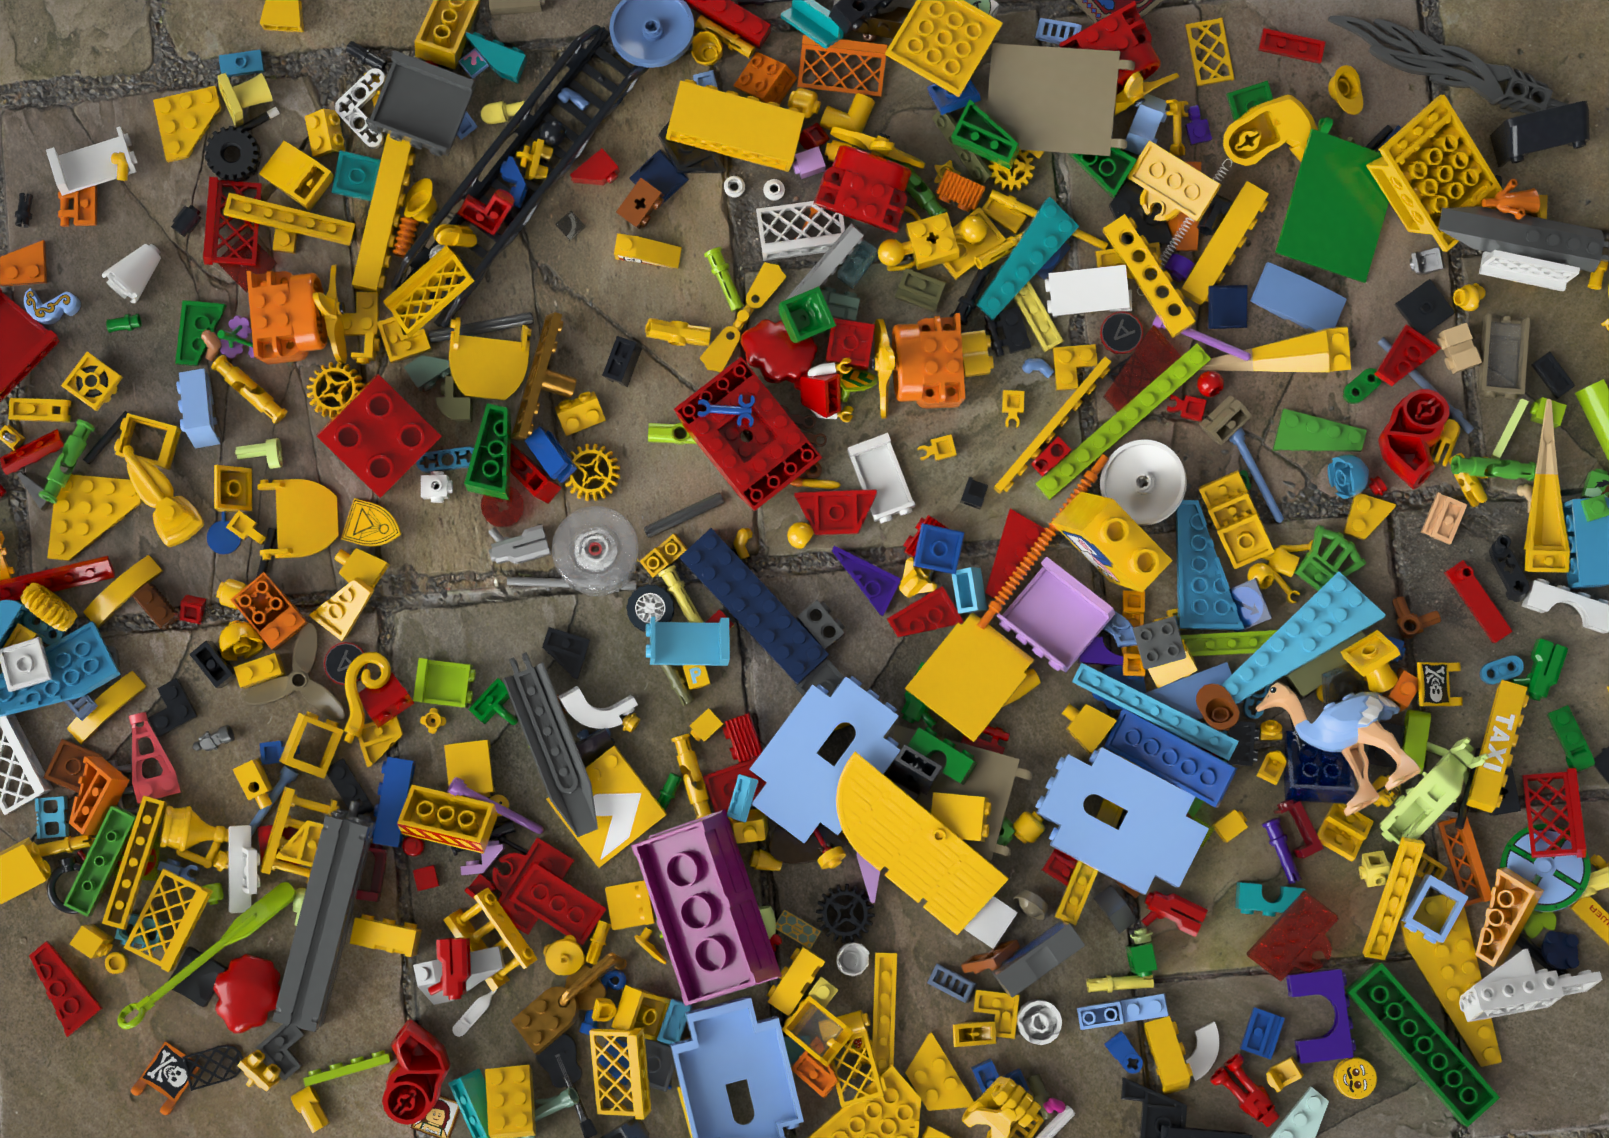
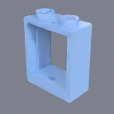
[1400,874,1468,944]

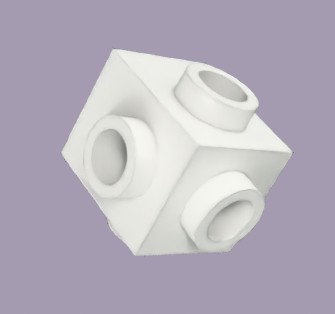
[421,471,453,503]

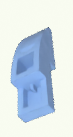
[1077,993,1169,1030]

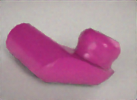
[1043,1098,1066,1113]

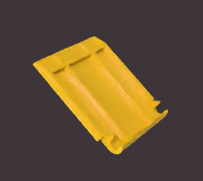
[905,612,1035,742]

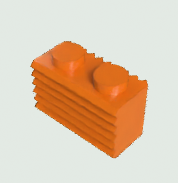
[935,169,986,212]

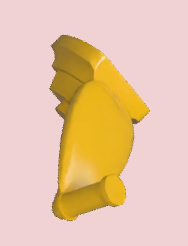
[122,445,204,547]

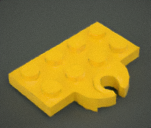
[1127,140,1221,222]

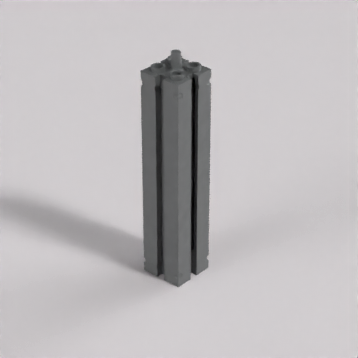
[272,801,376,1032]

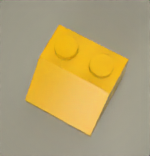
[611,985,671,1042]

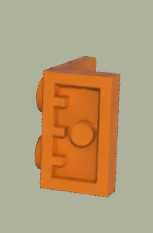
[734,52,797,104]

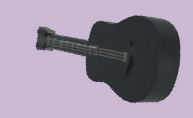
[536,1033,598,1138]

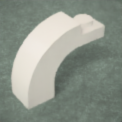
[558,686,638,729]

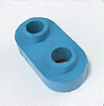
[24,611,65,645]
[1480,655,1524,685]

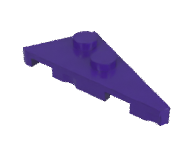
[832,546,901,616]

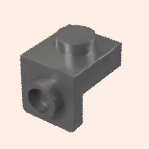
[1410,247,1445,275]

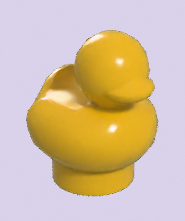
[1453,283,1486,312]

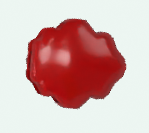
[741,319,818,384]
[213,954,281,1034]

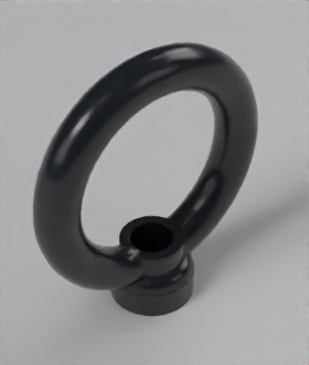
[47,856,83,914]

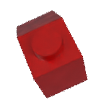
[570,148,620,185]

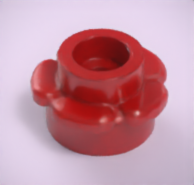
[1368,476,1388,496]

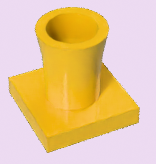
[1341,630,1401,693]

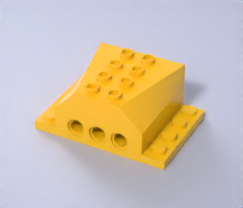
[1366,95,1503,252]

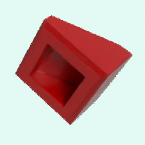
[798,123,830,150]
[179,595,206,624]

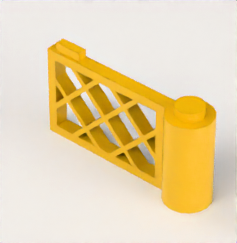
[819,1010,887,1108]

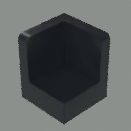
[960,476,988,510]

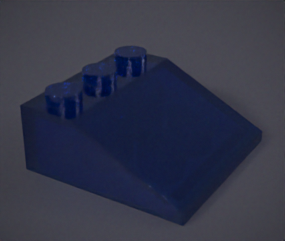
[1284,731,1355,804]

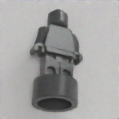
[192,725,235,751]

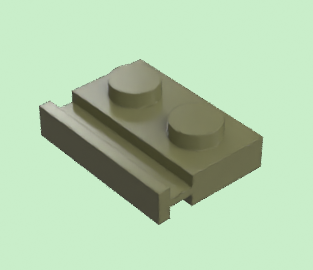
[895,268,946,313]

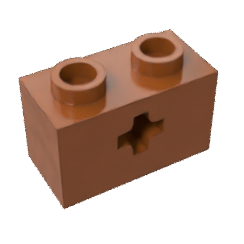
[616,178,664,229]

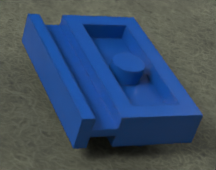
[1240,1007,1285,1060]

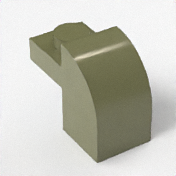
[436,376,473,422]

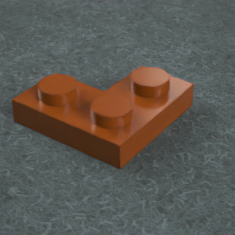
[961,939,1020,974]

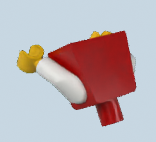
[794,358,854,423]

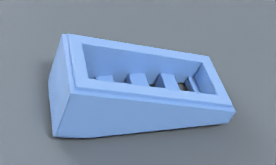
[1035,18,1082,45]

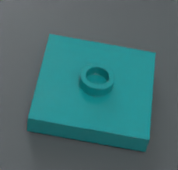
[331,150,381,202]

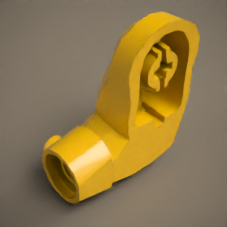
[1223,95,1318,166]

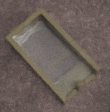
[1477,314,1530,400]

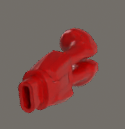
[1210,1053,1280,1127]

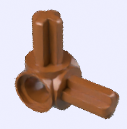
[1392,596,1441,639]

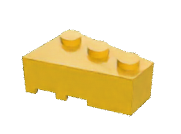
[1144,1016,1193,1095]

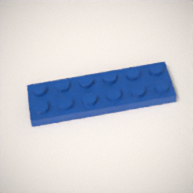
[1104,708,1238,808]

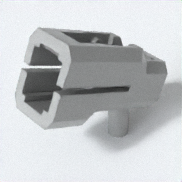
[488,524,551,565]

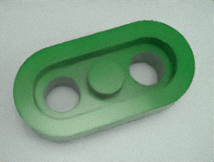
[1343,368,1381,404]

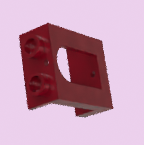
[1273,799,1324,858]
[356,843,388,902]

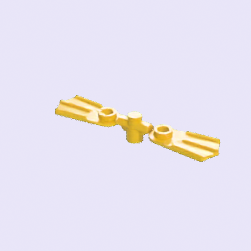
[700,262,786,372]

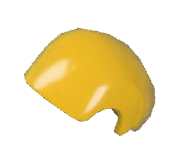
[691,31,723,66]

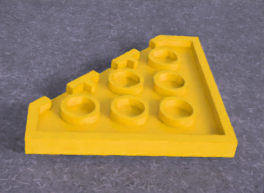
[47,474,142,561]

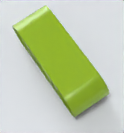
[1402,709,1431,774]

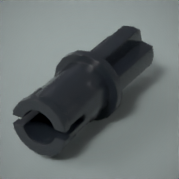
[346,41,387,71]

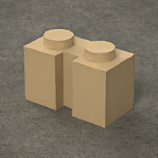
[1437,323,1482,374]

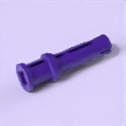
[1262,817,1302,884]

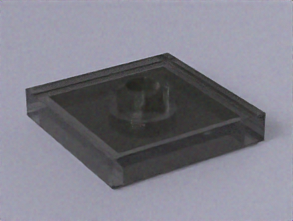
[1322,663,1364,707]

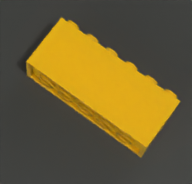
[666,79,805,172]

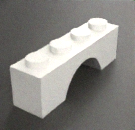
[1522,578,1609,634]

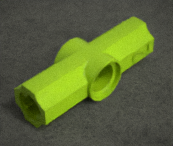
[648,423,697,445]

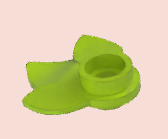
[1524,910,1557,939]

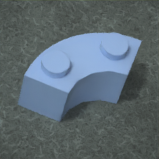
[1125,94,1168,155]

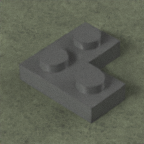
[256,1024,305,1081]

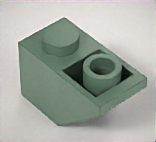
[404,355,451,391]

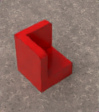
[464,873,496,901]

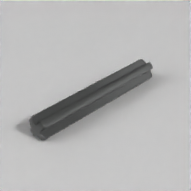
[644,493,724,538]

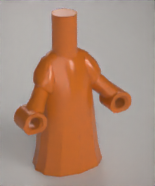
[1482,179,1540,220]

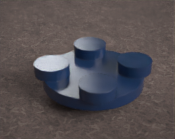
[1541,931,1579,970]

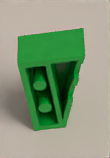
[951,99,1020,170]

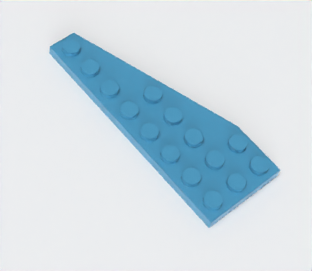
[0,621,121,717]

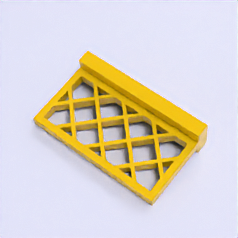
[383,245,474,338]
[124,868,213,972]
[589,1027,651,1120]

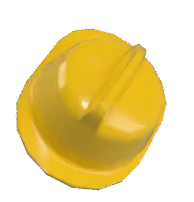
[1328,65,1364,115]
[404,178,438,224]

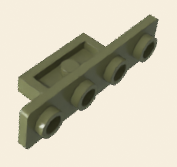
[932,110,992,185]

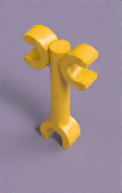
[1166,99,1188,156]

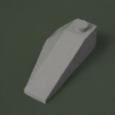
[413,946,505,1005]

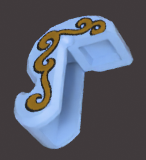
[24,288,81,325]

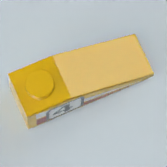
[614,233,682,269]

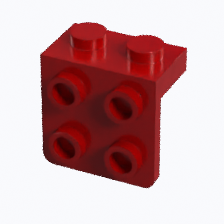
[358,672,414,728]

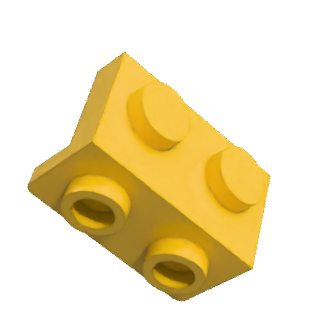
[305,108,345,158]
[555,391,606,436]

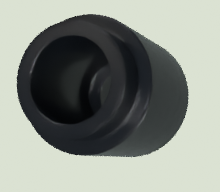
[171,205,202,237]

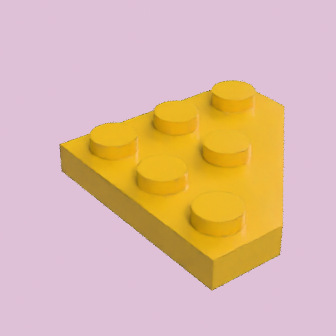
[153,86,221,162]

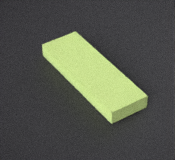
[1491,399,1529,460]

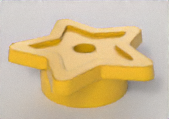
[934,160,961,183]

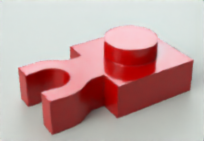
[1167,395,1207,422]

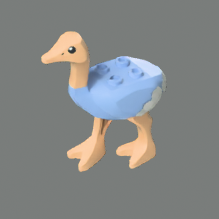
[1256,681,1421,816]

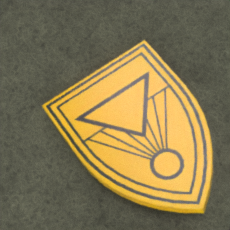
[341,498,401,547]

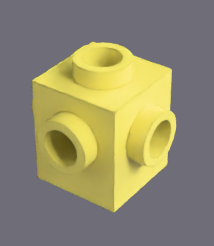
[1359,850,1392,887]

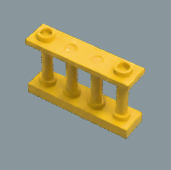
[259,786,339,884]
[443,888,538,992]

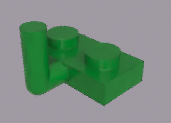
[468,678,518,725]

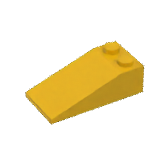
[415,0,481,69]

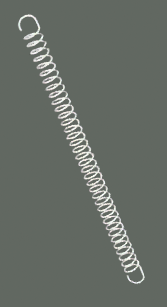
[1137,159,1232,296]

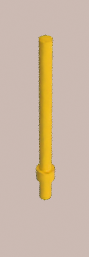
[989,189,1108,250]

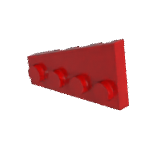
[985,508,1046,601]
[29,941,103,1037]

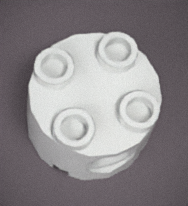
[1016,999,1062,1045]

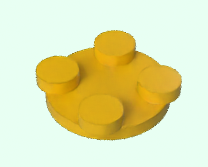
[543,935,586,975]

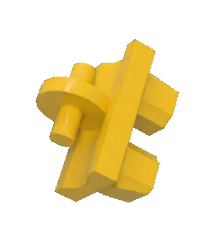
[516,139,553,180]
[237,1049,281,1092]

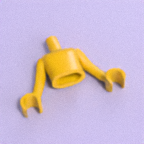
[1262,540,1321,604]

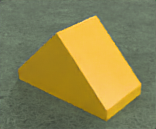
[953,1021,996,1047]

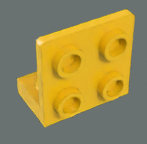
[605,880,655,930]

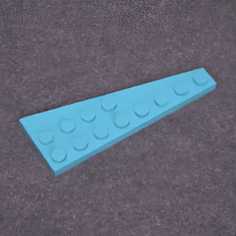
[1221,572,1386,704]

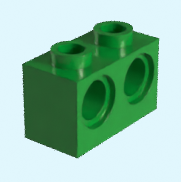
[1125,942,1158,977]

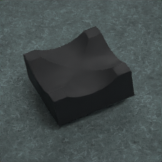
[168,947,228,1007]

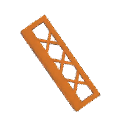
[1437,817,1492,907]

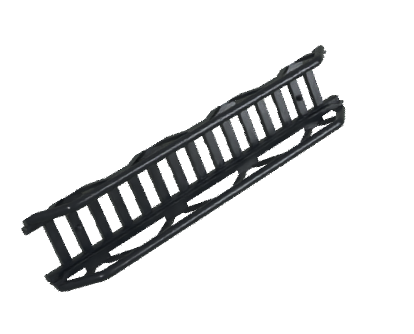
[391,25,649,328]

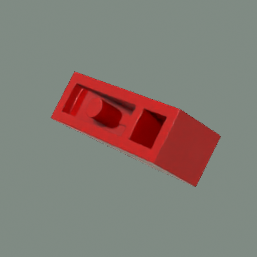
[510,443,562,504]

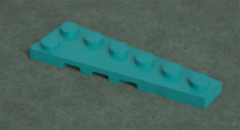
[977,197,1079,320]

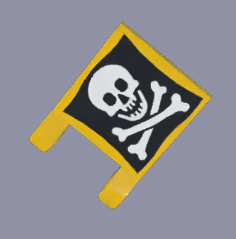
[1417,662,1463,707]

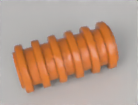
[392,217,419,258]

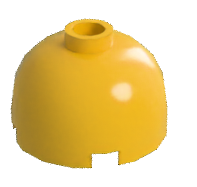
[218,620,264,661]

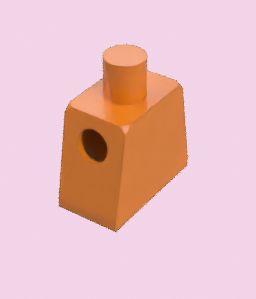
[1382,667,1418,713]

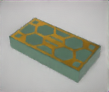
[776,909,821,950]

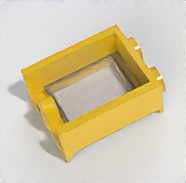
[782,996,854,1067]

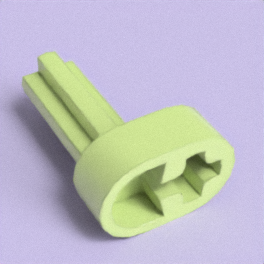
[235,438,283,469]

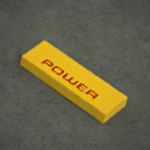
[1570,896,1609,945]

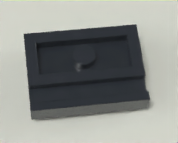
[1367,721,1406,769]

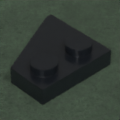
[542,627,590,680]

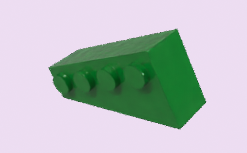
[464,403,511,501]

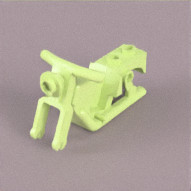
[1379,737,1489,844]

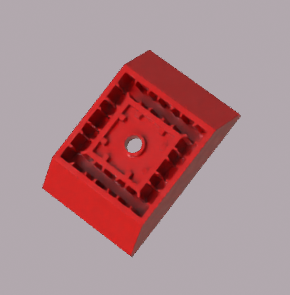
[673,357,822,511]

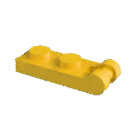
[8,398,72,423]

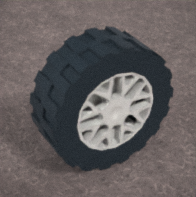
[626,584,675,632]

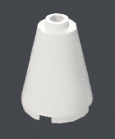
[102,244,161,303]

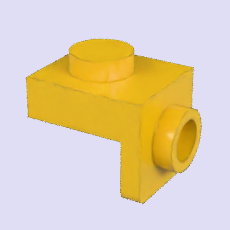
[351,332,380,364]
[1266,1056,1304,1092]

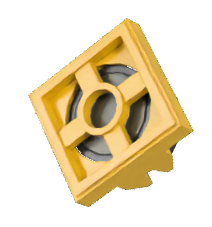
[61,351,123,411]

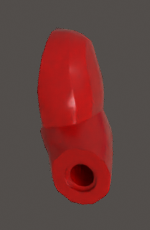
[1378,389,1450,489]
[382,1018,451,1125]

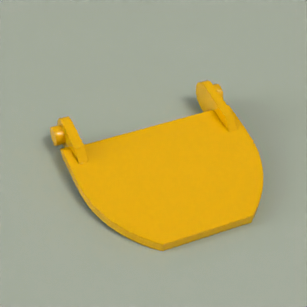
[449,317,532,400]
[257,479,339,560]

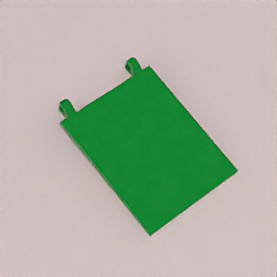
[1275,117,1389,283]

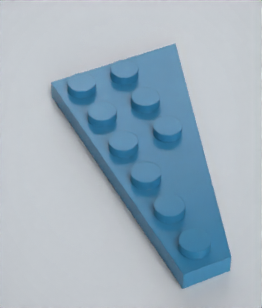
[1176,500,1244,630]

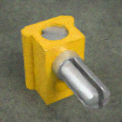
[0,425,26,451]

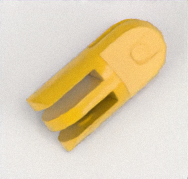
[1430,419,1460,467]

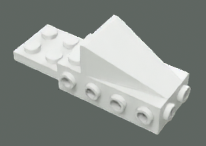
[1459,949,1603,1022]

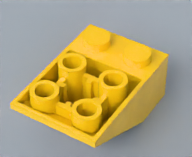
[259,141,334,211]

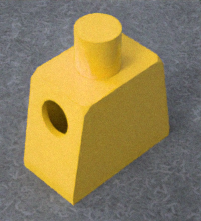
[260,0,304,32]
[334,548,390,589]
[1062,703,1117,754]
[232,758,273,810]
[728,809,769,844]

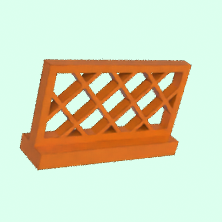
[797,35,887,97]

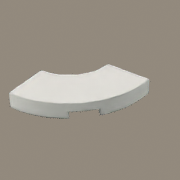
[1184,1021,1219,1081]

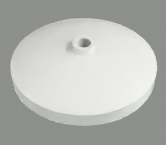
[1100,440,1187,526]

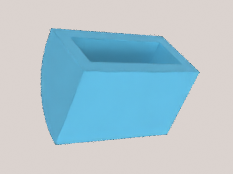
[952,567,988,614]

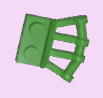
[1294,525,1366,591]

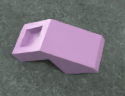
[461,840,505,875]

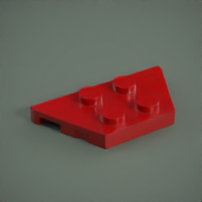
[794,489,877,536]

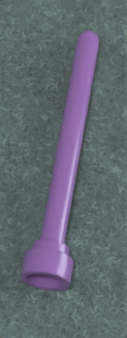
[1152,315,1251,361]
[447,777,544,834]

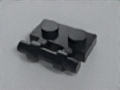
[984,306,1031,357]

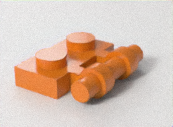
[58,185,97,227]

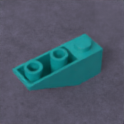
[465,32,528,84]

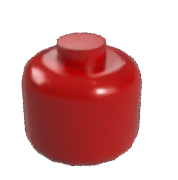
[402,836,425,856]

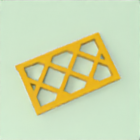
[1185,18,1235,86]

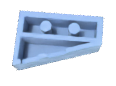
[177,368,220,449]

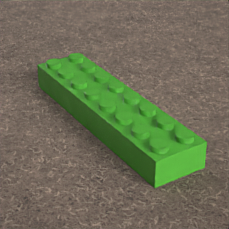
[63,805,136,917]

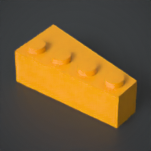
[1475,867,1544,967]

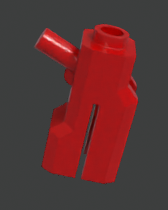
[1141,890,1208,937]
[428,938,471,1000]

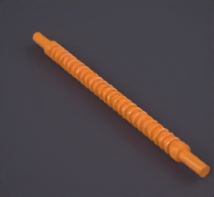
[977,454,1109,630]

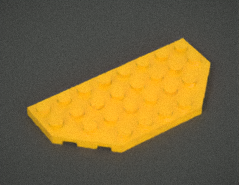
[807,1064,921,1138]

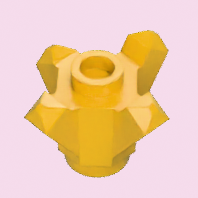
[898,557,937,598]

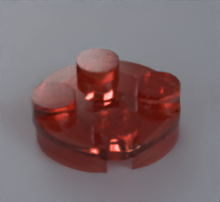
[481,486,524,528]

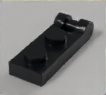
[326,758,375,817]

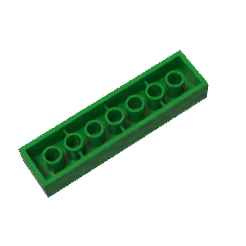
[1345,962,1500,1127]

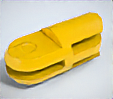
[433,224,477,247]

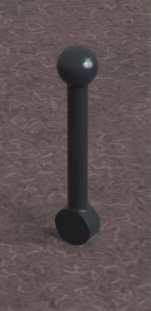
[498,835,528,855]

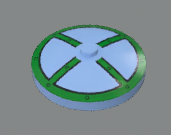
[1500,824,1591,912]

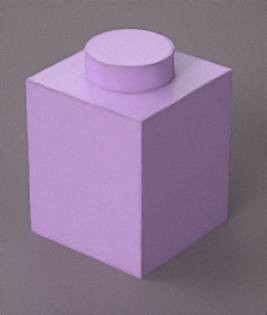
[792,146,826,179]

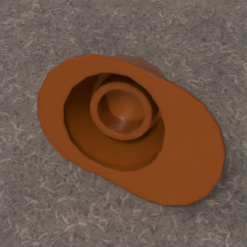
[1196,684,1240,731]

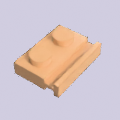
[1420,492,1467,545]

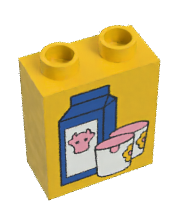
[1051,492,1173,592]

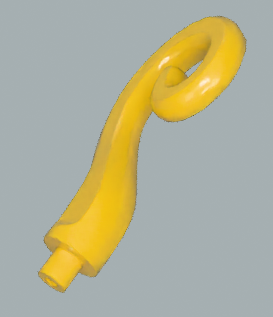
[343,652,391,744]

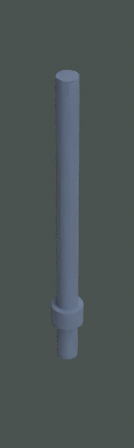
[1378,337,1474,434]

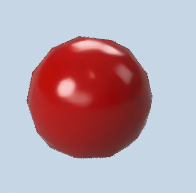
[1197,371,1224,397]

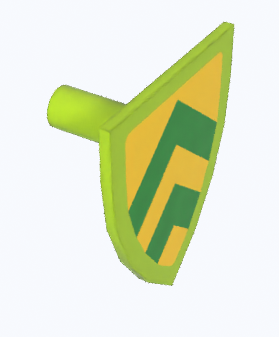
[836,368,878,402]

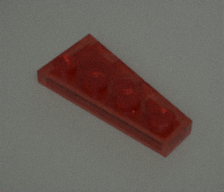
[1103,325,1182,412]

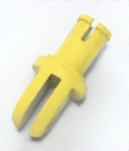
[480,101,525,124]

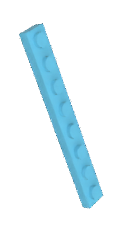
[1072,663,1239,761]

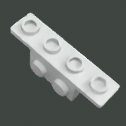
[229,825,260,913]

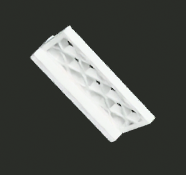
[756,201,845,261]
[1479,250,1580,291]
[0,714,54,815]

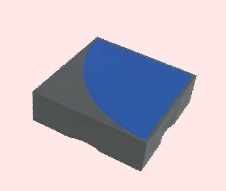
[991,920,1085,998]

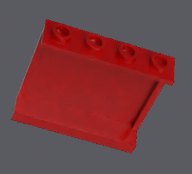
[0,288,60,402]

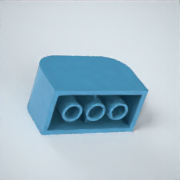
[1562,497,1609,589]

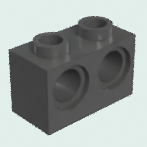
[797,600,845,650]

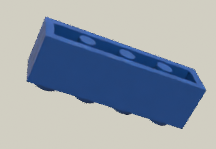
[372,757,416,847]

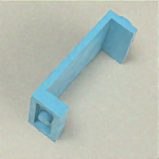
[646,617,730,666]

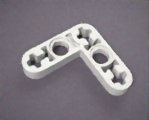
[335,68,386,149]

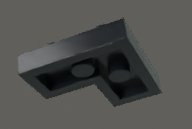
[148,678,198,737]

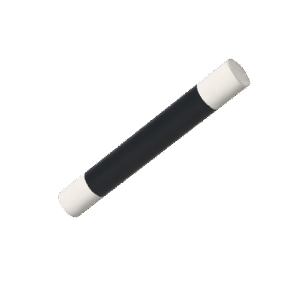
[237,107,280,132]

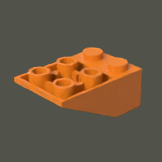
[230,572,309,651]

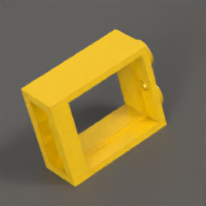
[114,413,182,471]
[279,711,344,779]

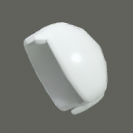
[836,942,870,976]

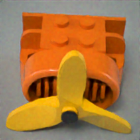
[246,264,347,365]
[871,313,965,419]

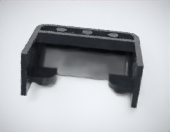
[1490,101,1590,168]

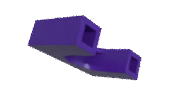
[1286,968,1356,1064]

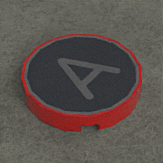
[1100,312,1143,354]
[324,642,368,685]

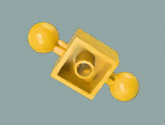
[878,212,987,271]

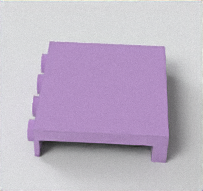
[997,556,1116,673]

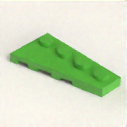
[1272,409,1367,452]

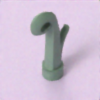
[521,1087,579,1138]

